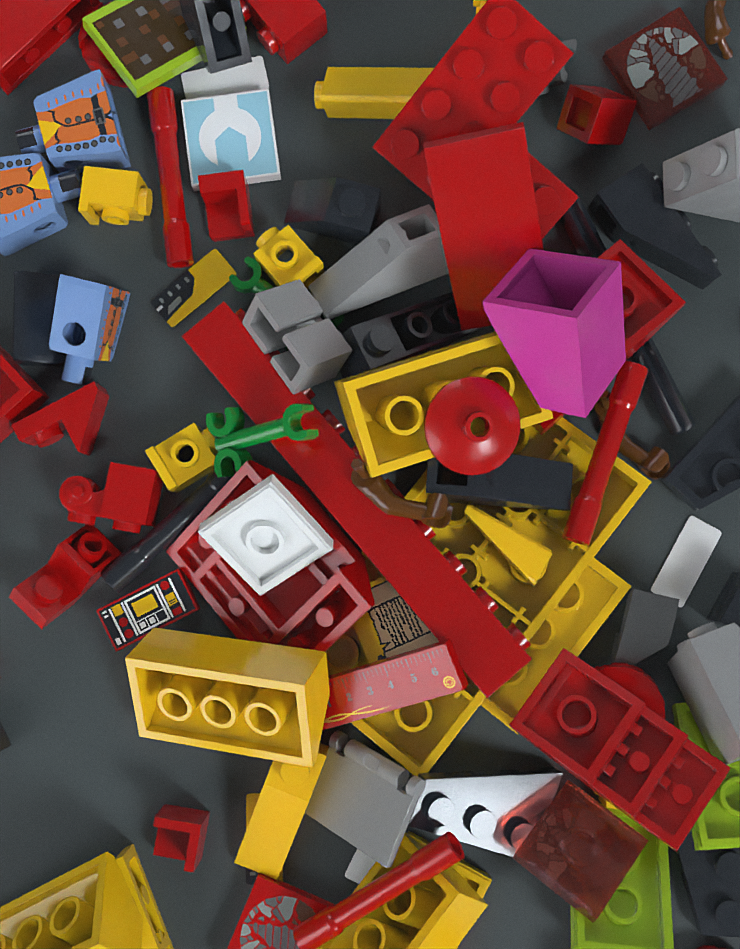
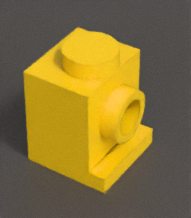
[78,166,153,225]
[253,225,325,289]
[145,423,218,493]

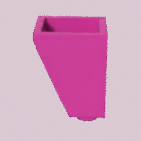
[483,248,626,418]

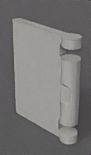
[305,730,426,868]

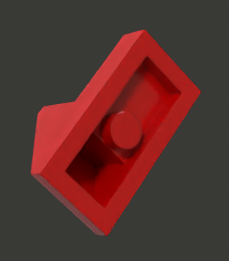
[11,381,109,456]

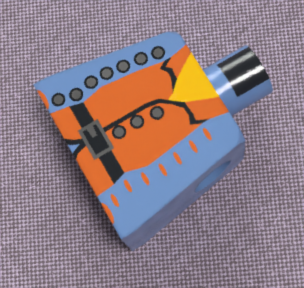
[15,69,131,173]
[0,153,82,257]
[49,274,131,385]

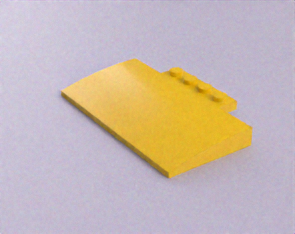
[325,417,652,776]

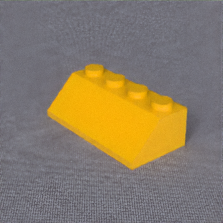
[334,331,553,478]
[125,627,330,767]
[317,832,488,949]
[0,852,143,949]

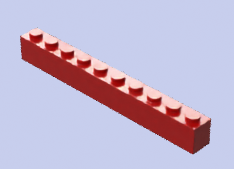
[181,301,532,698]

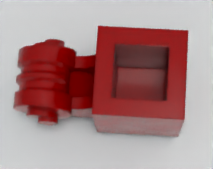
[59,462,163,534]

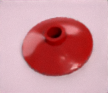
[424,377,520,475]

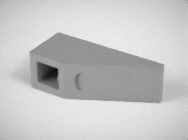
[308,204,449,319]

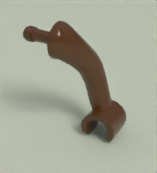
[704,0,733,60]
[594,390,671,480]
[351,459,453,529]

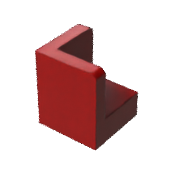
[556,84,637,145]
[198,170,255,242]
[153,804,210,873]

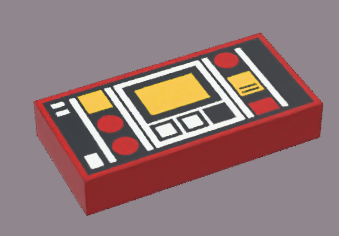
[96,568,201,652]

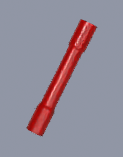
[147,86,194,268]
[562,361,648,546]
[293,831,464,949]

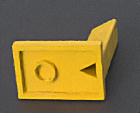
[314,0,487,119]

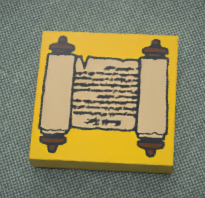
[353,576,439,663]

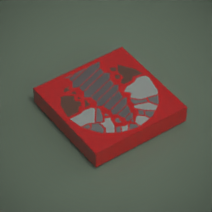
[227,873,335,949]

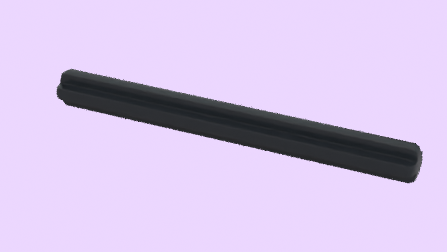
[560,190,695,436]

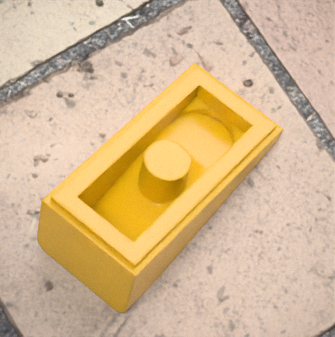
[464,505,553,587]

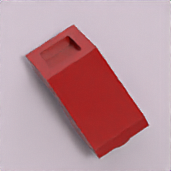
[9,524,122,629]

